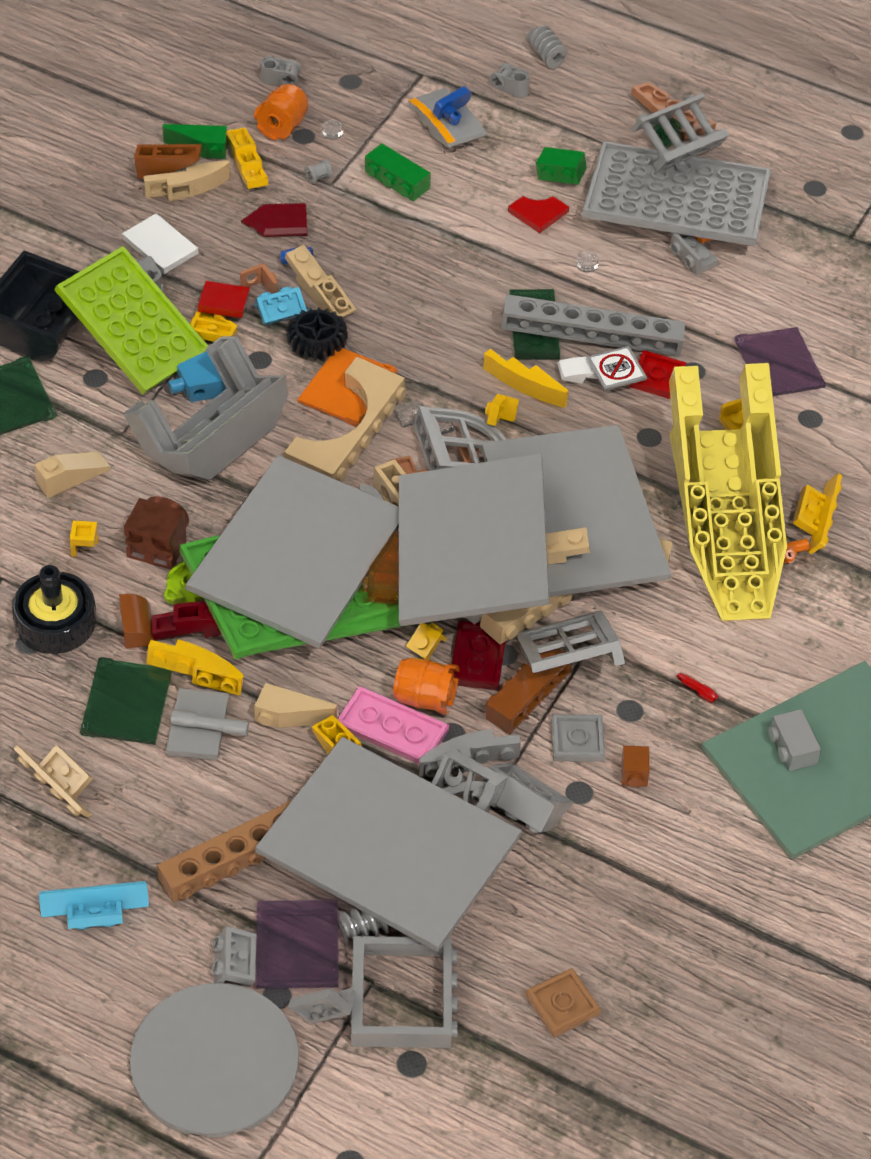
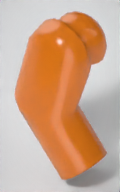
[784,539,809,563]

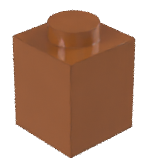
[621,745,650,787]

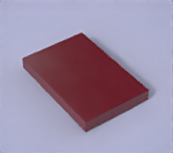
[452,620,506,691]

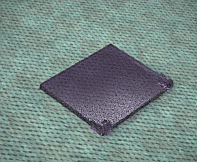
[734,327,826,398]

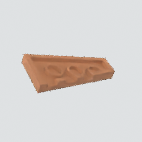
[631,82,717,140]

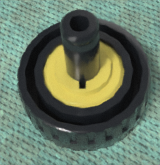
[12,565,97,654]

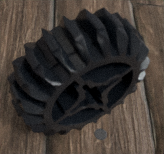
[286,307,348,361]

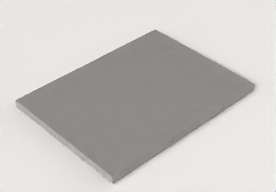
[582,141,771,247]
[481,425,672,597]
[399,453,550,626]
[186,455,399,649]
[255,737,522,952]

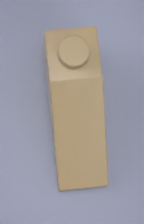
[34,452,111,498]
[254,683,337,728]

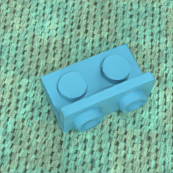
[254,286,307,326]

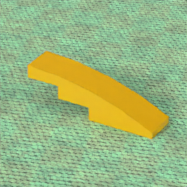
[227,127,269,189]
[483,349,568,408]

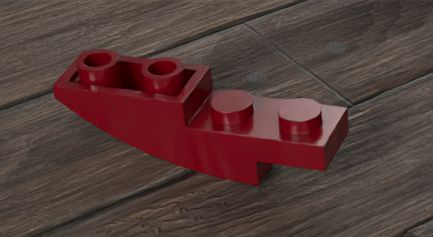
[152,601,222,640]

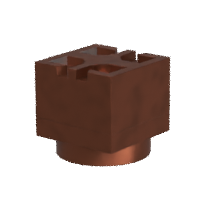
[124,496,189,570]

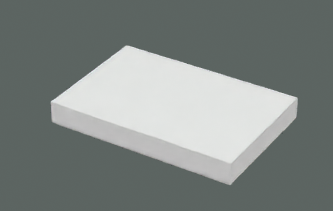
[122,213,198,274]

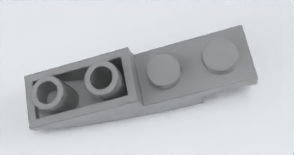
[419,729,521,777]

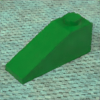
[162,124,227,159]

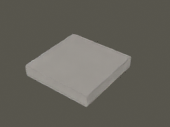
[551,714,605,762]

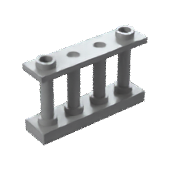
[631,93,729,172]

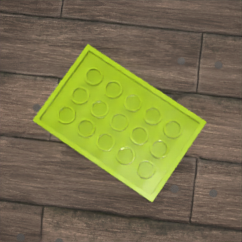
[54,246,209,395]

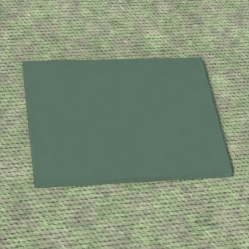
[701,661,871,860]

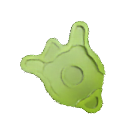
[164,561,205,604]

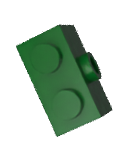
[536,147,587,185]

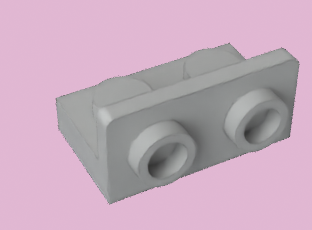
[670,233,718,275]
[211,926,256,986]
[288,988,356,1024]

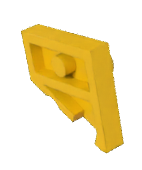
[190,310,238,342]

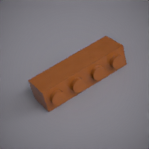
[485,648,572,735]

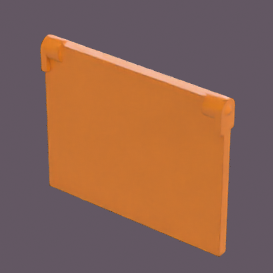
[298,348,398,427]

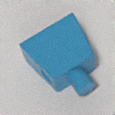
[168,351,226,402]

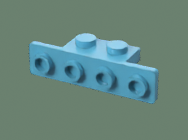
[39,881,149,929]

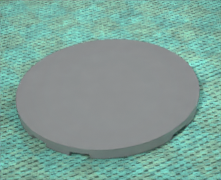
[130,983,299,1138]

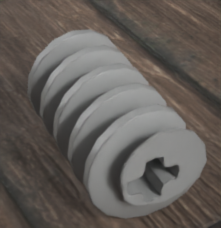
[527,25,567,69]
[339,908,398,945]

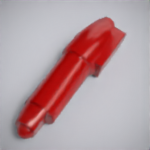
[676,672,719,703]

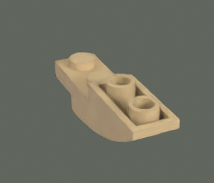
[144,160,230,201]
[285,245,356,318]
[546,527,590,564]

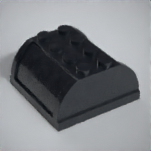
[0,250,80,362]

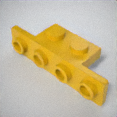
[793,473,842,554]

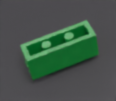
[365,143,431,202]

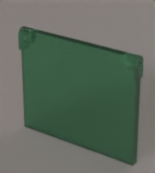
[0,356,57,435]
[79,657,173,745]

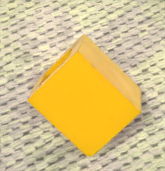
[70,520,99,557]

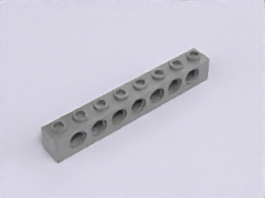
[501,294,685,357]

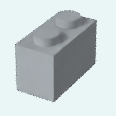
[769,709,821,771]

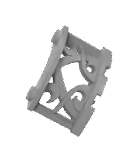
[431,747,508,813]

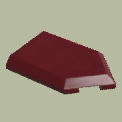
[241,203,308,237]

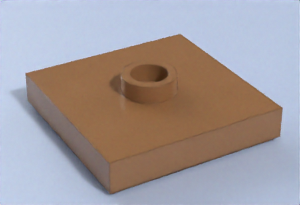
[525,968,601,1038]

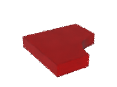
[508,196,569,233]

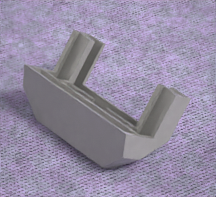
[123,336,288,480]

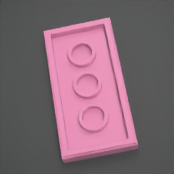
[338,686,449,764]

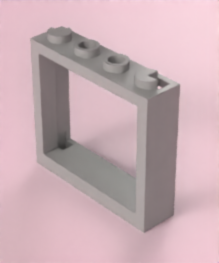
[351,936,457,1048]

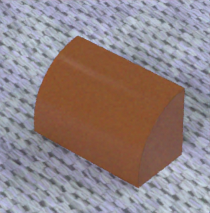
[119,594,155,649]

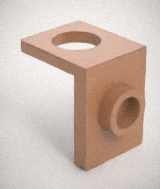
[240,263,278,294]

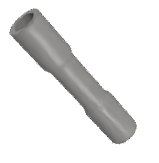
[171,709,249,737]

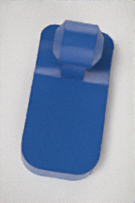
[433,86,472,125]

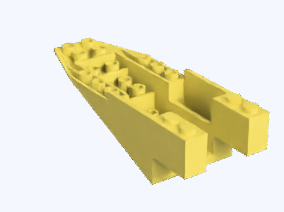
[669,363,787,621]

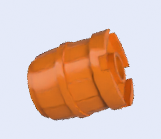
[254,84,309,140]
[393,657,459,715]

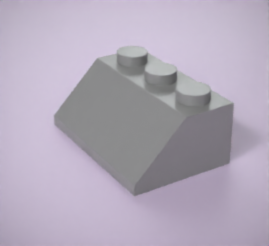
[483,762,573,833]

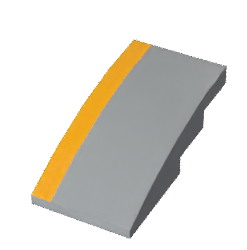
[408,88,486,148]

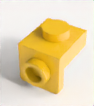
[485,394,519,426]
[406,622,448,659]

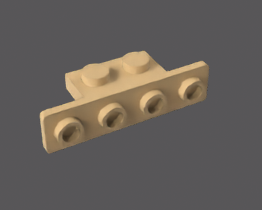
[14,745,93,818]

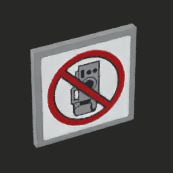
[587,346,647,391]

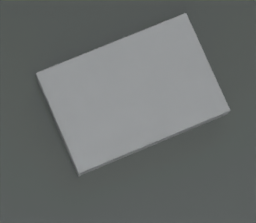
[166,688,229,761]

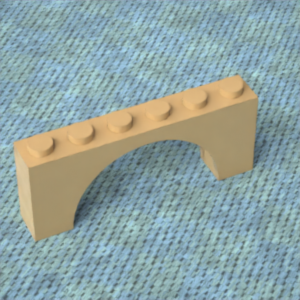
[284,357,407,482]

